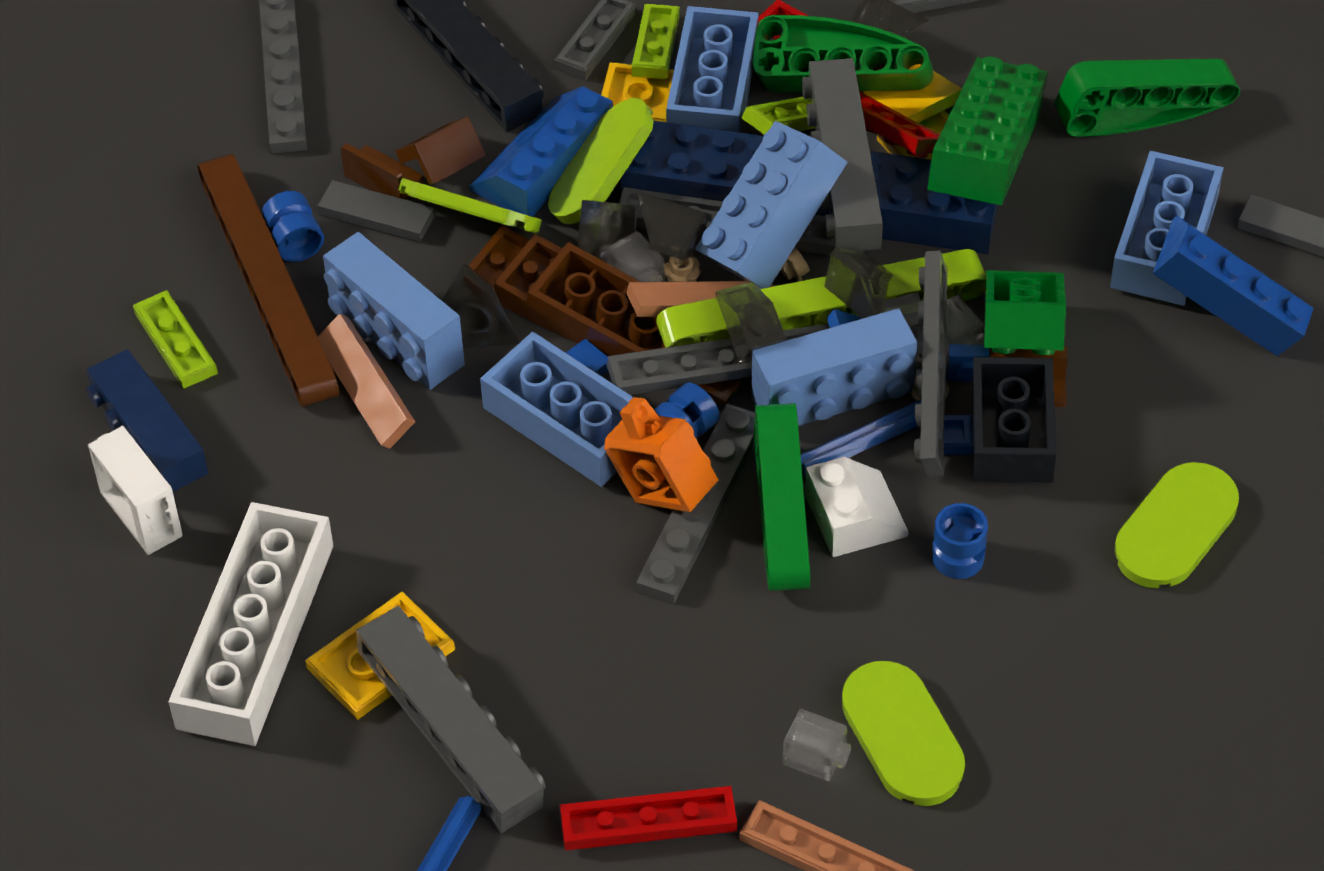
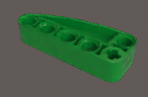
[753,15,934,93]
[1054,59,1240,137]
[754,403,810,591]

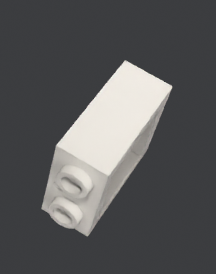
[88,426,183,555]

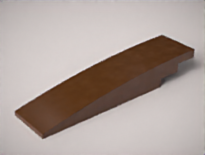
[460,225,745,406]

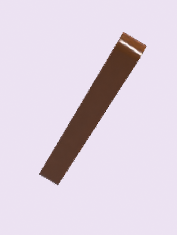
[197,153,340,408]

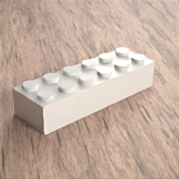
[168,502,333,746]

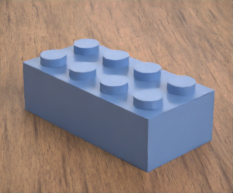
[666,6,759,133]
[695,121,848,289]
[1110,150,1224,306]
[323,232,465,390]
[751,308,917,426]
[480,331,633,487]

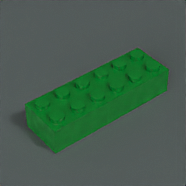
[927,57,1048,205]

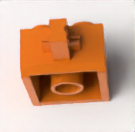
[604,397,719,512]

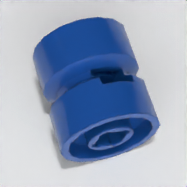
[261,191,324,262]
[654,382,719,440]
[932,503,988,579]

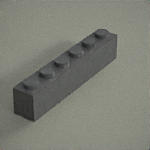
[802,58,883,253]
[356,605,546,834]

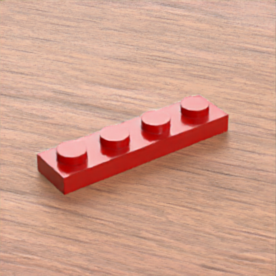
[859,91,940,158]
[560,786,737,851]

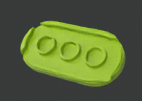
[548,98,654,224]
[398,178,542,233]
[1115,462,1239,588]
[842,661,965,806]

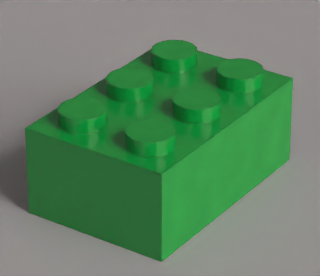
[984,270,1066,355]

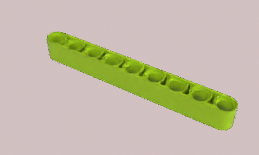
[656,249,986,348]

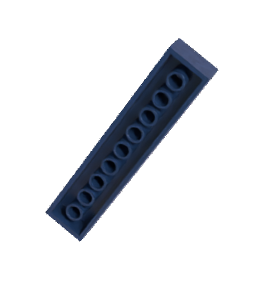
[621,121,998,255]

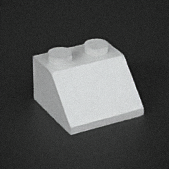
[805,457,909,557]

